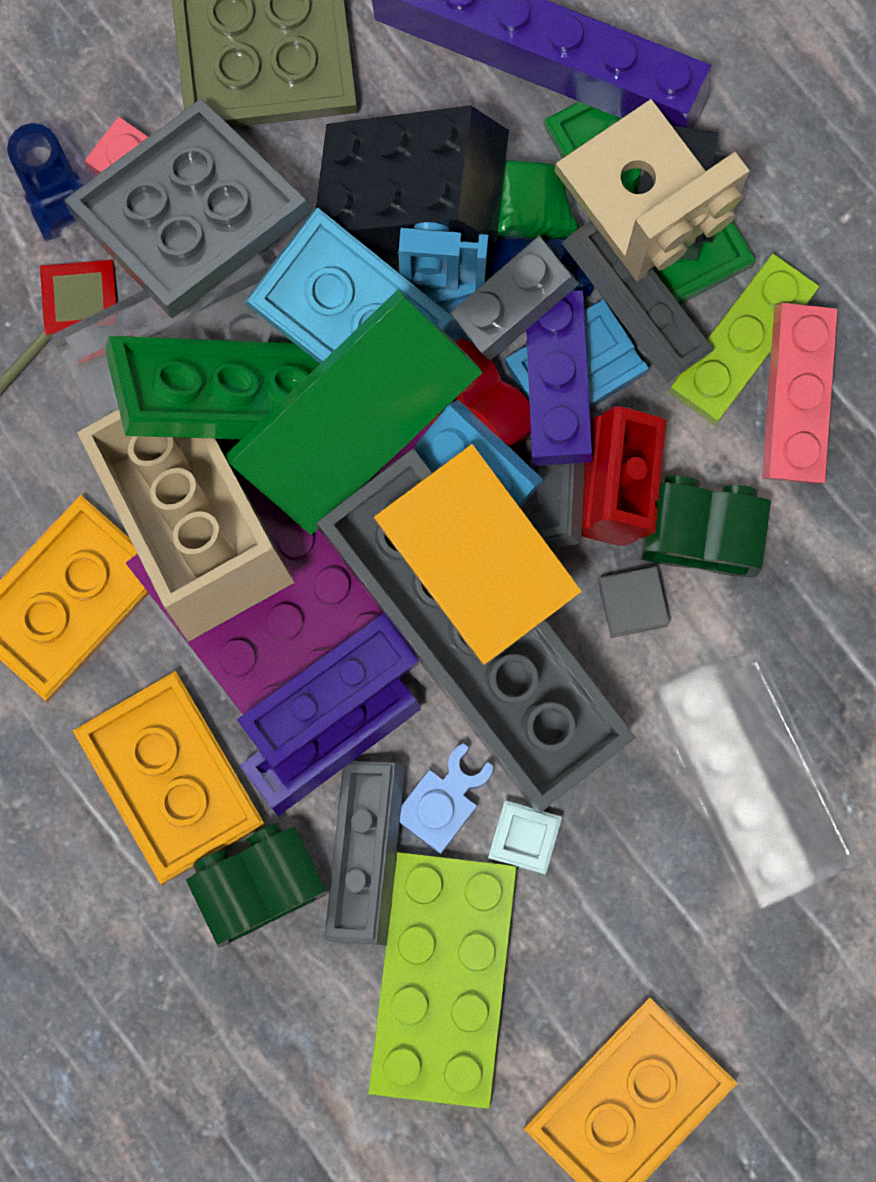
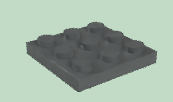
[64,99,310,319]

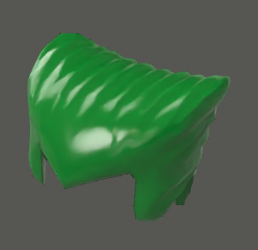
[497,160,579,242]

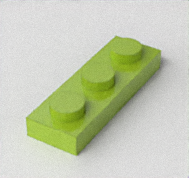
[669,253,820,426]

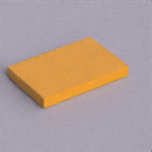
[373,444,582,665]
[0,495,149,703]
[72,671,266,886]
[523,997,738,1182]

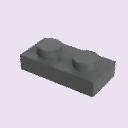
[450,236,579,361]

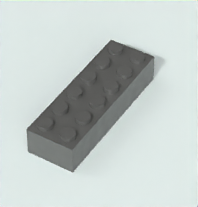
[315,449,636,813]

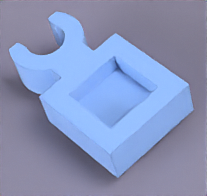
[399,743,493,855]

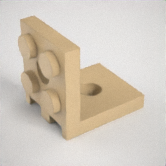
[554,99,750,282]

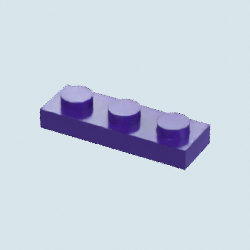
[526,290,593,466]
[237,613,419,770]
[240,679,421,817]

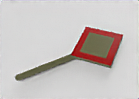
[0,260,118,395]

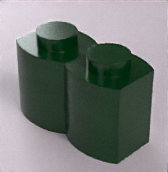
[640,475,771,578]
[185,823,327,948]

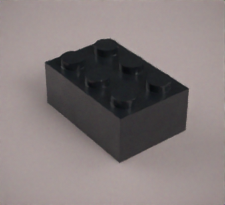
[316,105,509,254]

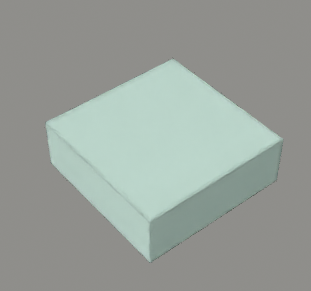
[488,800,562,876]

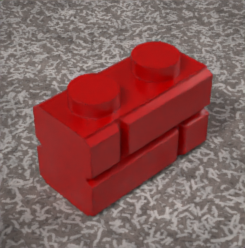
[582,406,667,546]

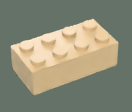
[77,409,295,642]

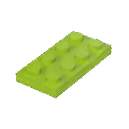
[368,852,517,1109]

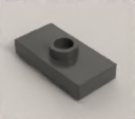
[522,439,585,550]

